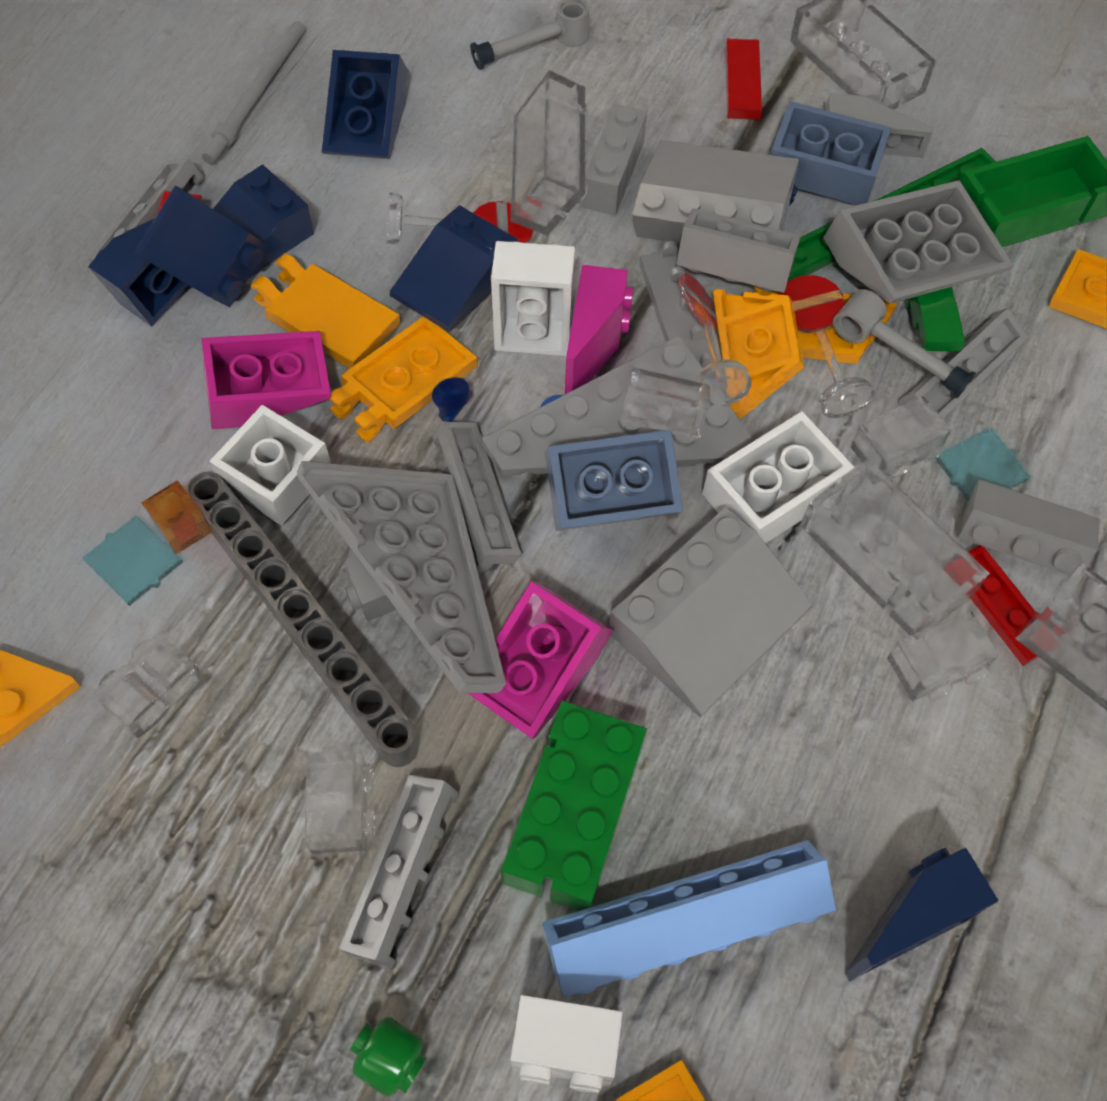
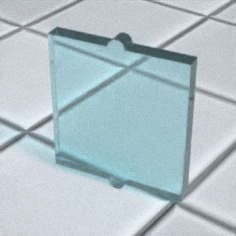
[935,428,1031,501]
[83,515,183,606]

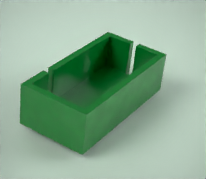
[960,136,1107,247]
[501,701,647,911]

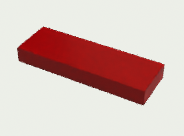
[725,38,762,120]
[946,545,1060,666]

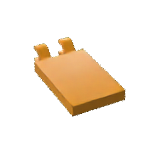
[1049,249,1107,329]
[251,253,400,369]
[329,316,477,443]

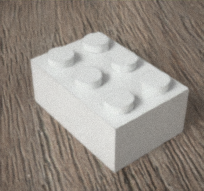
[491,241,575,356]
[702,411,855,544]

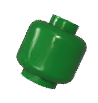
[349,1017,427,1096]

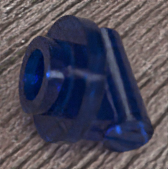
[432,377,473,422]

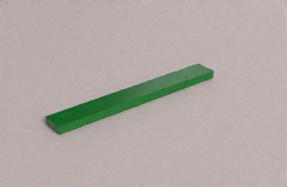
[788,148,996,281]

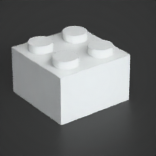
[209,405,331,526]
[510,995,623,1094]

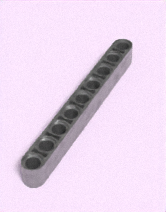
[187,472,418,767]

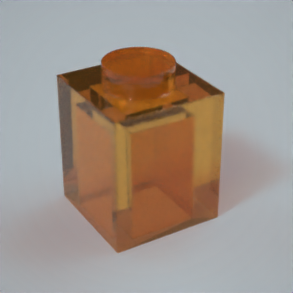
[141,480,211,554]

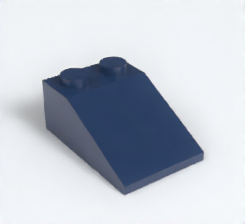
[322,50,408,159]
[213,164,314,278]
[134,185,268,308]
[390,205,518,332]
[88,218,188,326]
[845,848,999,981]

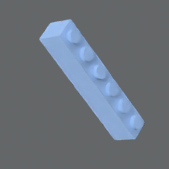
[542,840,836,997]

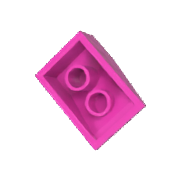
[565,264,634,394]
[201,331,331,430]
[468,581,614,739]

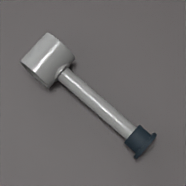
[470,0,589,70]
[833,289,976,399]

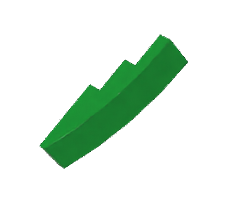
[904,287,965,352]

